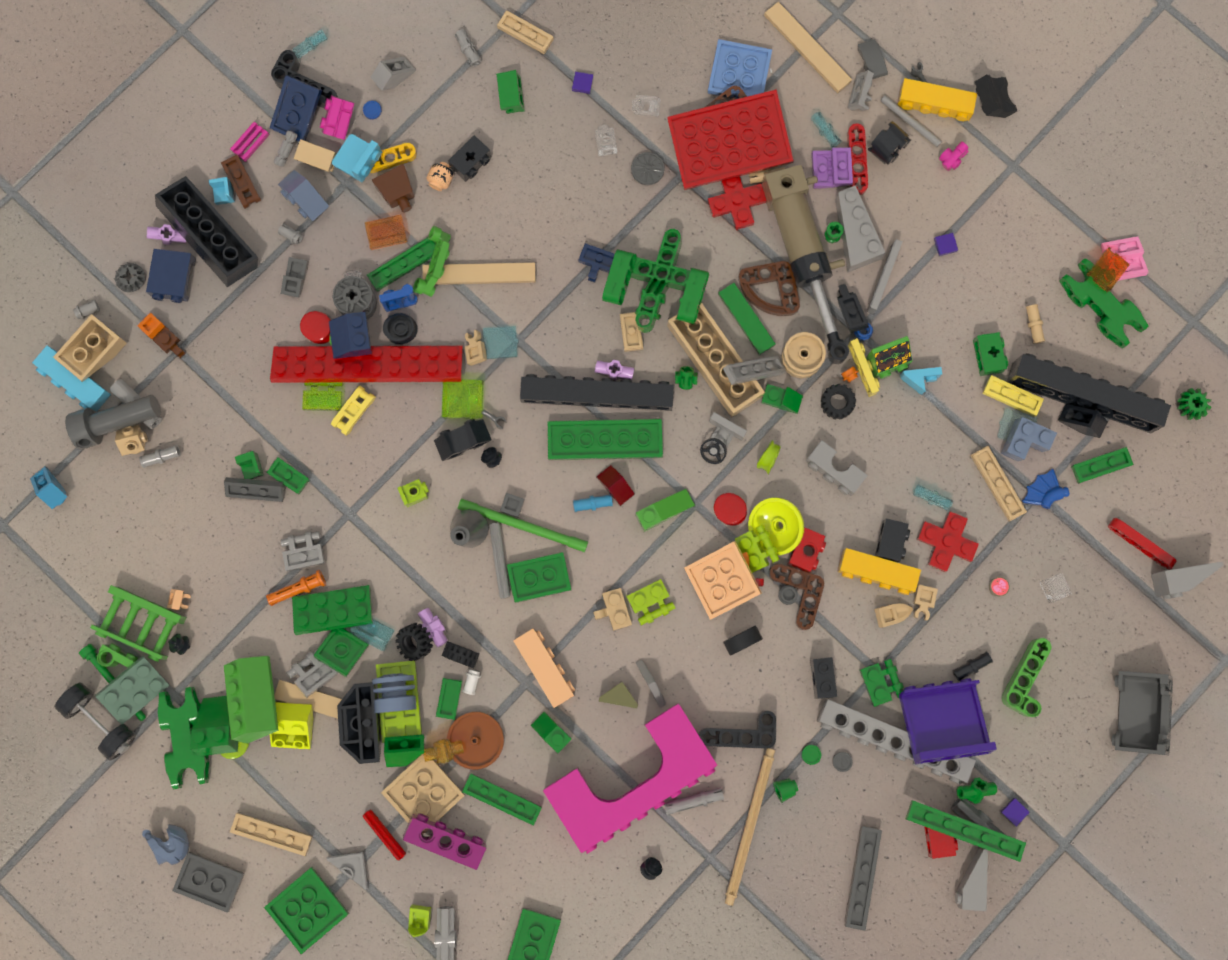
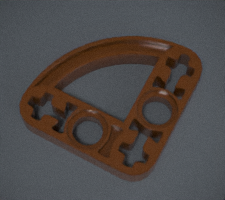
[738,261,800,316]

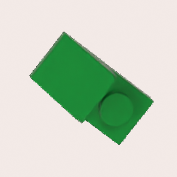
[761,384,803,414]

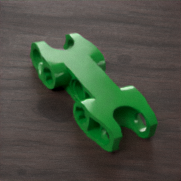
[1059,258,1149,349]
[157,687,210,790]

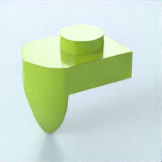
[408,904,431,937]

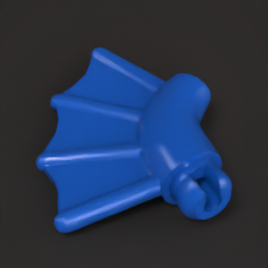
[1022,469,1070,509]

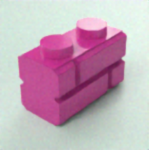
[319,95,355,140]

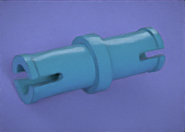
[573,494,613,512]

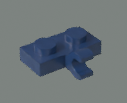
[578,243,615,283]

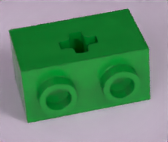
[973,332,1008,376]

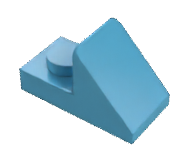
[900,367,942,395]

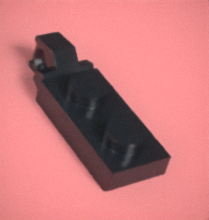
[837,284,869,334]

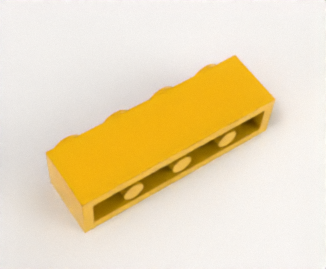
[897,78,977,121]
[837,548,921,595]

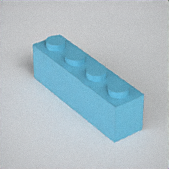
[32,345,111,412]

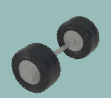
[54,682,136,761]

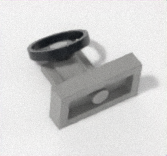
[700,412,747,464]

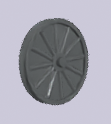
[631,152,665,185]

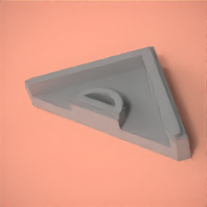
[636,660,666,708]
[326,851,369,890]

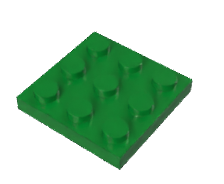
[264,867,350,955]

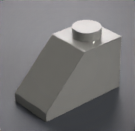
[371,57,416,91]

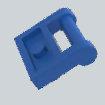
[379,284,418,312]

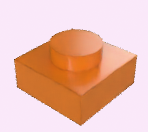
[137,312,165,339]

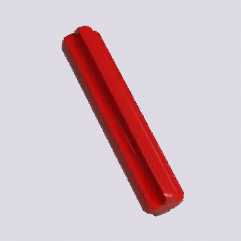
[363,809,406,861]

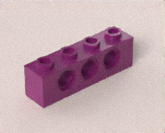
[403,813,486,870]

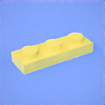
[848,338,880,397]
[982,375,1044,417]

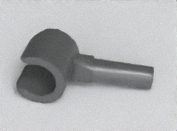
[911,62,927,83]
[482,409,507,429]

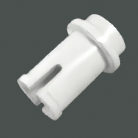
[462,669,481,695]

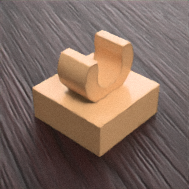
[167,589,191,610]

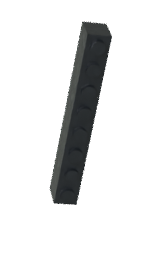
[520,374,674,411]

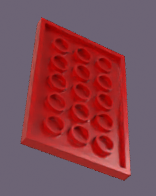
[667,89,794,190]

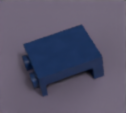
[146,249,196,303]

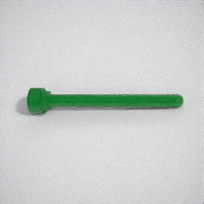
[78,644,146,721]

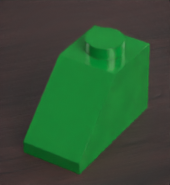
[531,711,572,753]
[384,734,425,768]

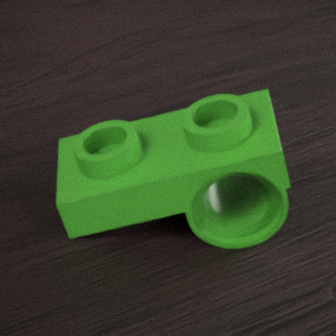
[97,643,138,667]

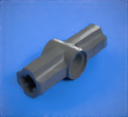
[950,798,1005,835]

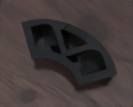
[434,419,492,461]

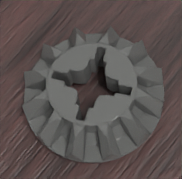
[114,262,145,292]

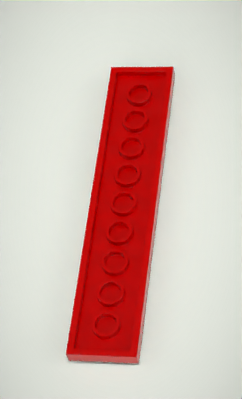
[270,346,463,383]

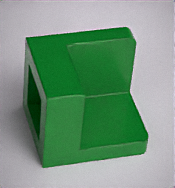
[235,451,264,479]

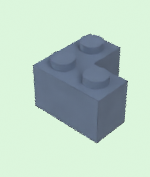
[278,170,329,221]
[1000,417,1057,462]

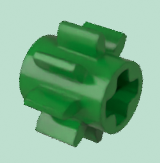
[675,366,698,390]

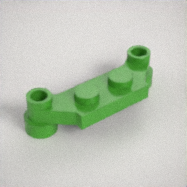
[413,226,451,297]

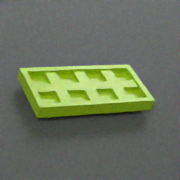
[376,660,422,743]

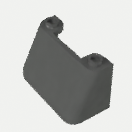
[1112,671,1173,756]

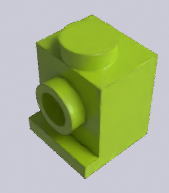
[397,479,429,508]

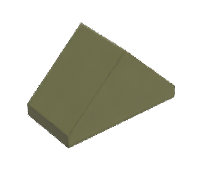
[599,682,638,709]

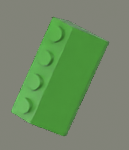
[224,656,279,744]

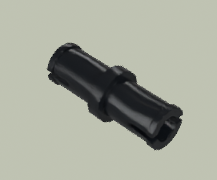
[952,651,993,681]

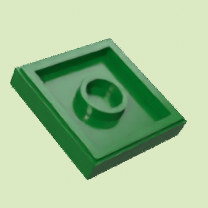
[314,628,369,677]

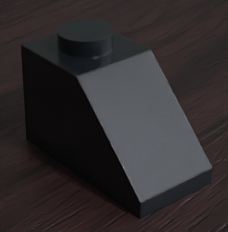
[1058,404,1108,438]

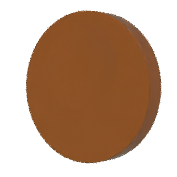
[447,712,504,770]

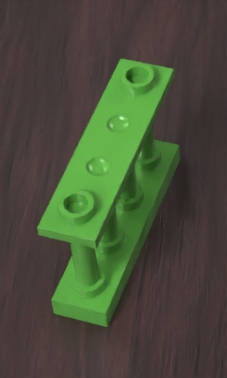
[90,585,187,662]

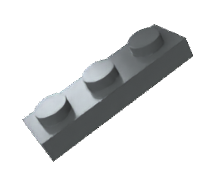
[224,477,284,502]

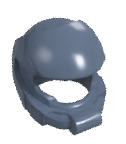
[142,824,189,865]

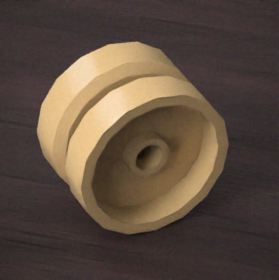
[781,332,826,379]

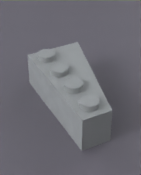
[835,185,885,273]

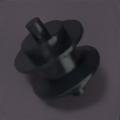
[481,447,502,468]
[168,634,190,655]
[640,857,662,880]

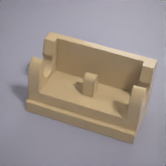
[294,139,337,172]

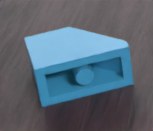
[30,466,67,509]

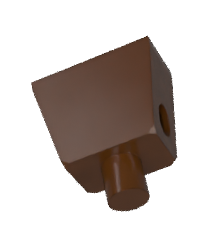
[372,164,415,213]

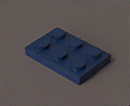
[270,75,322,142]

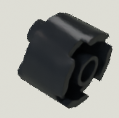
[868,121,911,165]

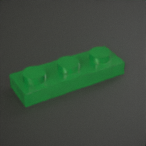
[1071,447,1134,484]

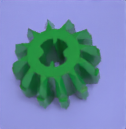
[1177,388,1212,420]

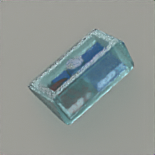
[350,619,395,651]

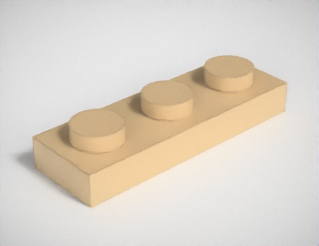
[497,10,554,54]

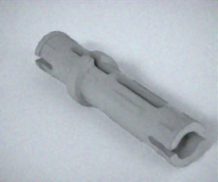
[664,787,724,815]

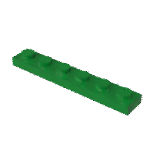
[905,800,1026,862]

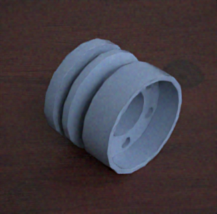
[372,673,417,713]

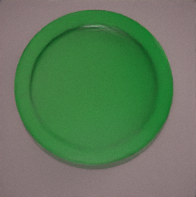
[801,745,821,765]

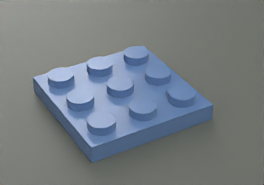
[707,39,772,99]

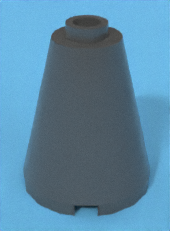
[450,509,489,548]

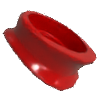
[300,311,331,344]
[714,493,747,526]

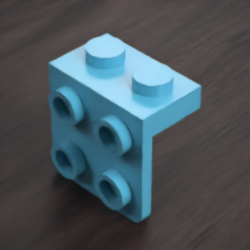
[332,134,382,183]

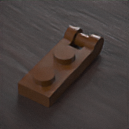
[221,155,261,209]

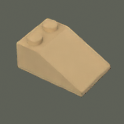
[53,314,127,382]

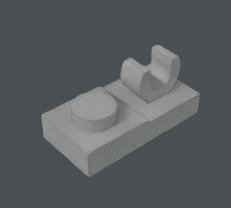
[847,70,874,111]

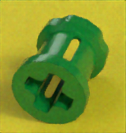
[824,222,844,243]

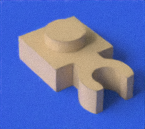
[465,330,487,366]
[913,585,938,621]

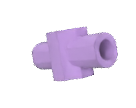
[147,224,186,245]
[595,360,634,381]
[418,608,448,648]

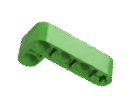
[1001,638,1052,717]

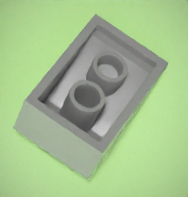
[1151,562,1223,600]

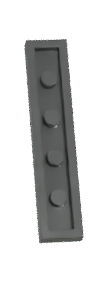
[845,826,882,931]

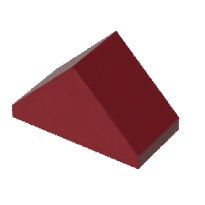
[596,465,635,506]

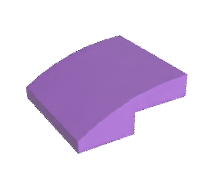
[811,148,853,189]

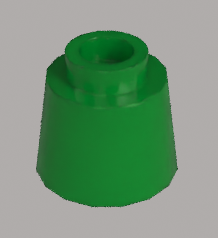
[773,778,798,803]

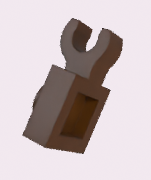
[152,326,186,359]

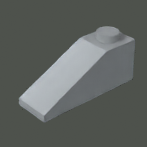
[955,847,988,911]

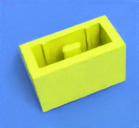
[269,702,314,749]

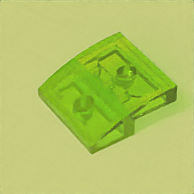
[442,379,484,419]

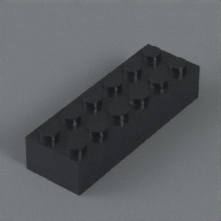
[155,176,258,287]

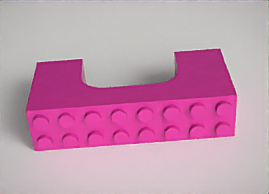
[543,704,718,854]

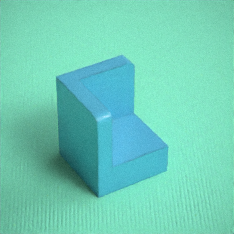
[209,177,235,205]

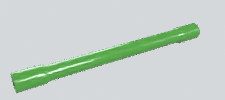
[458,498,588,553]

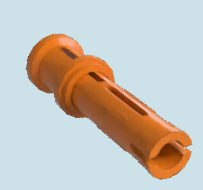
[266,570,326,606]

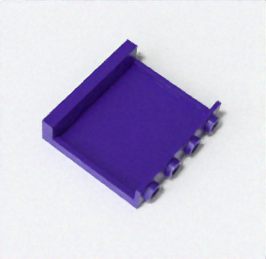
[899,678,997,765]

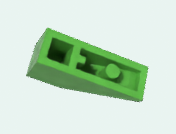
[635,489,695,532]

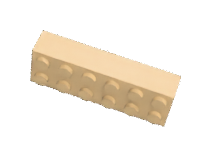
[667,303,765,418]

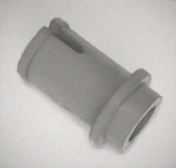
[278,223,303,245]
[73,300,100,320]

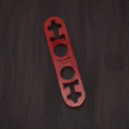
[847,123,868,195]
[1108,518,1177,570]

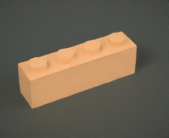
[513,628,575,708]

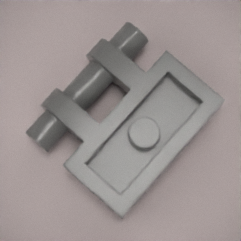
[281,531,325,571]
[286,648,338,698]

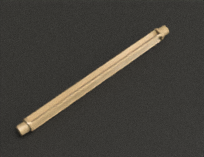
[725,748,775,906]

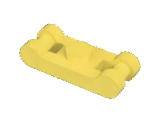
[331,386,376,436]

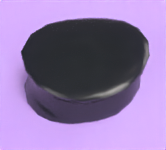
[383,313,418,345]

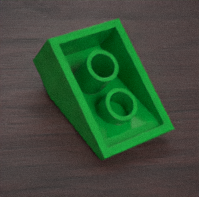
[190,695,239,756]

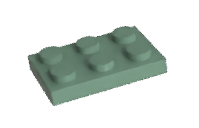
[95,656,169,724]

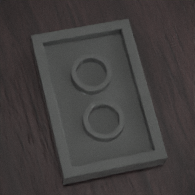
[172,852,245,913]

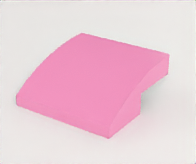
[1101,236,1148,282]

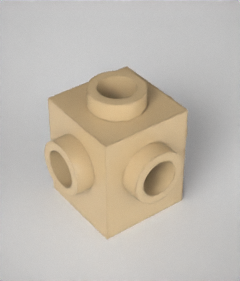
[115,425,148,456]

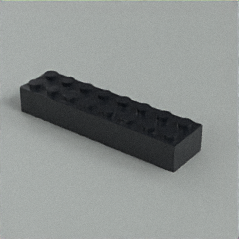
[1007,353,1171,434]

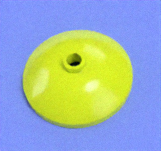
[748,497,804,556]

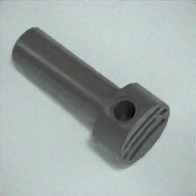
[65,395,161,450]

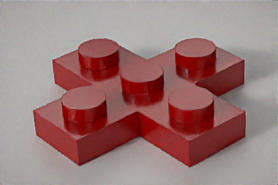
[708,176,767,230]
[917,511,979,572]

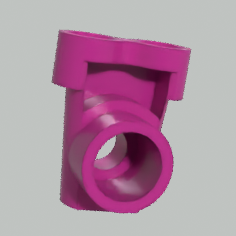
[939,141,969,171]

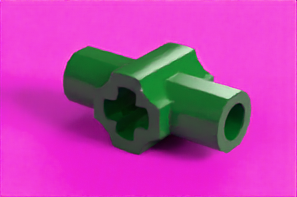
[957,777,997,804]

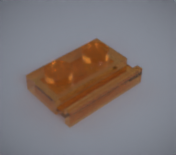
[365,214,408,250]
[1086,247,1130,292]

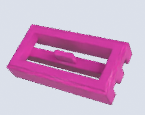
[230,122,269,162]

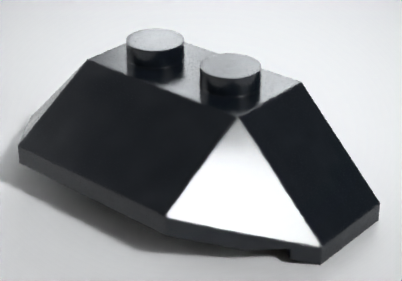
[337,682,382,764]

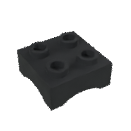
[974,74,1017,118]

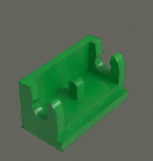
[496,70,525,114]

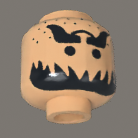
[426,162,454,191]

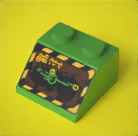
[866,336,913,379]

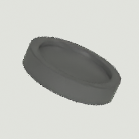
[832,752,853,772]

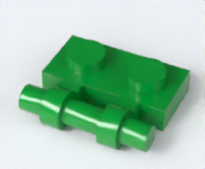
[860,659,904,707]

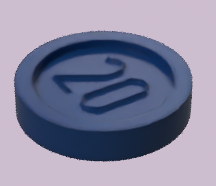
[363,101,382,120]

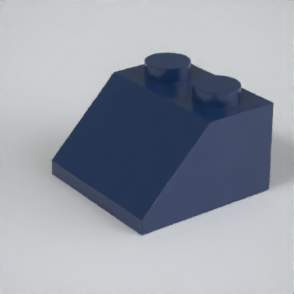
[329,312,372,359]

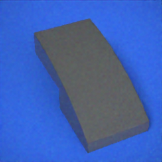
[857,39,888,79]
[280,257,309,298]

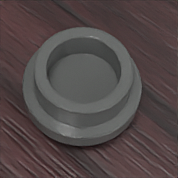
[778,585,798,605]

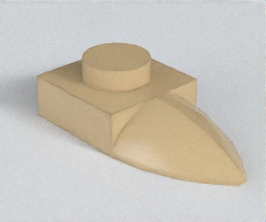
[874,603,913,628]

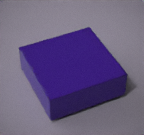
[572,71,593,94]
[934,233,958,256]
[1000,798,1030,827]

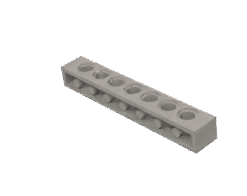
[817,699,976,784]

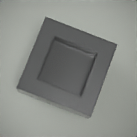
[500,493,525,518]

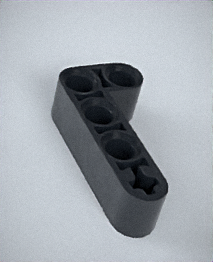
[271,50,338,108]
[698,710,777,749]

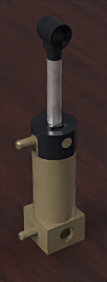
[762,165,849,364]

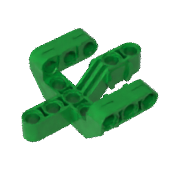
[602,229,710,333]

